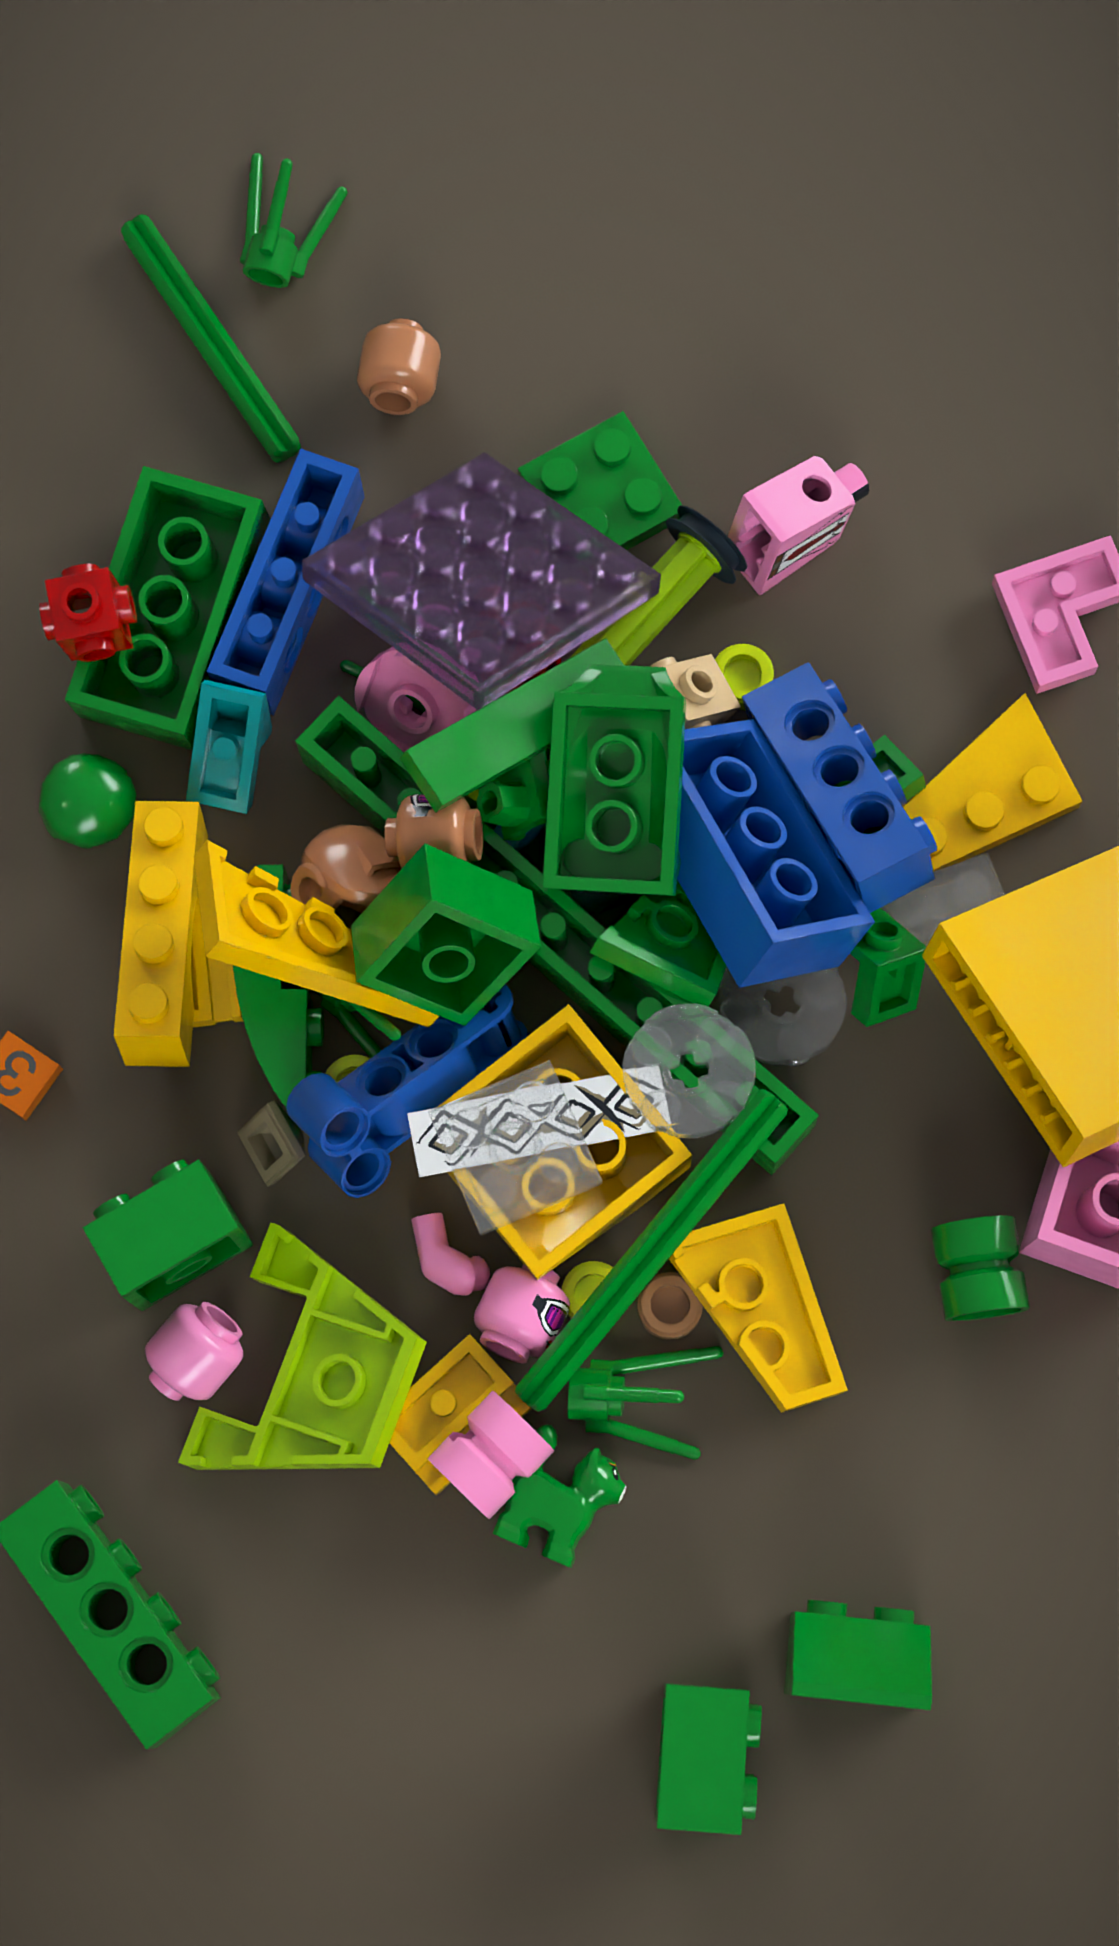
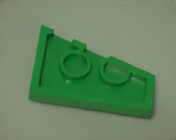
[589,879,726,1009]

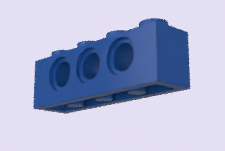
[207,448,365,716]
[742,662,937,913]

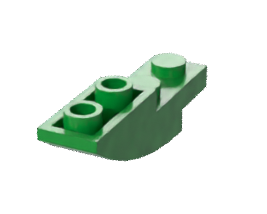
[233,864,324,1127]

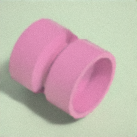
[427,1390,555,1519]

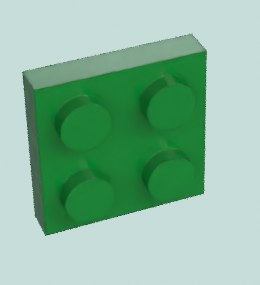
[518,411,683,576]

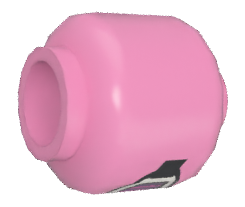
[474,1264,570,1364]

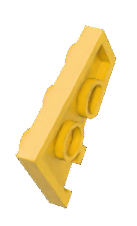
[669,1203,848,1413]

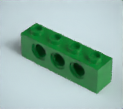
[0,1480,221,1750]

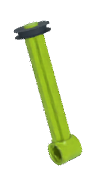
[464,505,748,809]

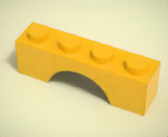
[113,801,208,1067]

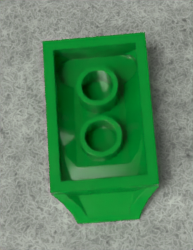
[543,664,686,896]

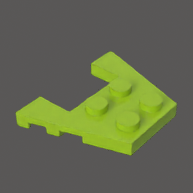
[178,1223,427,1470]

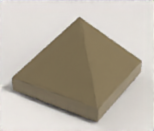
[237,1100,306,1187]

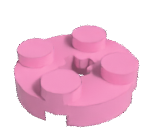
[354,639,480,752]

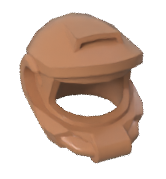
[291,824,402,913]

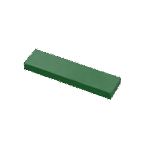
[399,638,624,813]

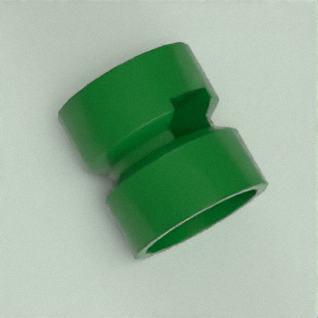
[931,1215,1030,1321]

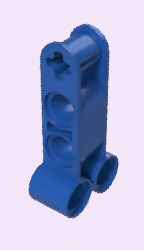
[286,984,529,1198]

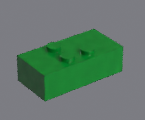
[65,466,271,750]

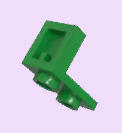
[850,908,926,1027]

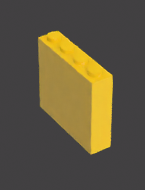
[922,846,1119,1168]

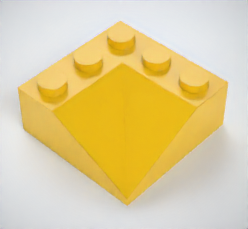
[437,1004,692,1280]

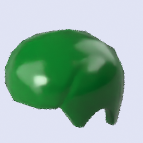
[38,753,136,849]

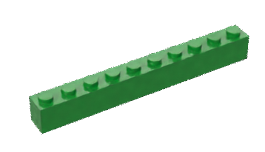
[295,695,819,1176]

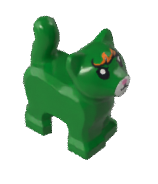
[492,1424,626,1568]

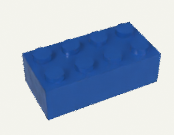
[677,719,875,988]

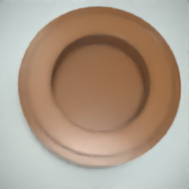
[637,1272,703,1340]

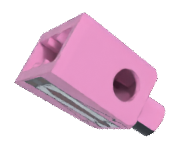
[728,456,869,596]

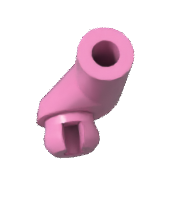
[411,1213,490,1296]

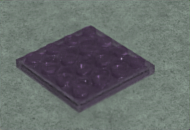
[302,452,661,711]

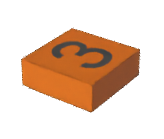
[0,1031,63,1121]

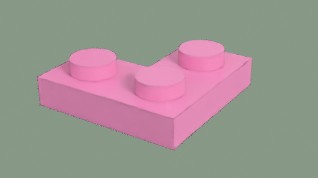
[992,535,1119,694]

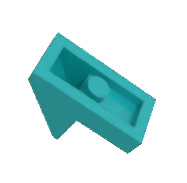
[186,680,272,814]

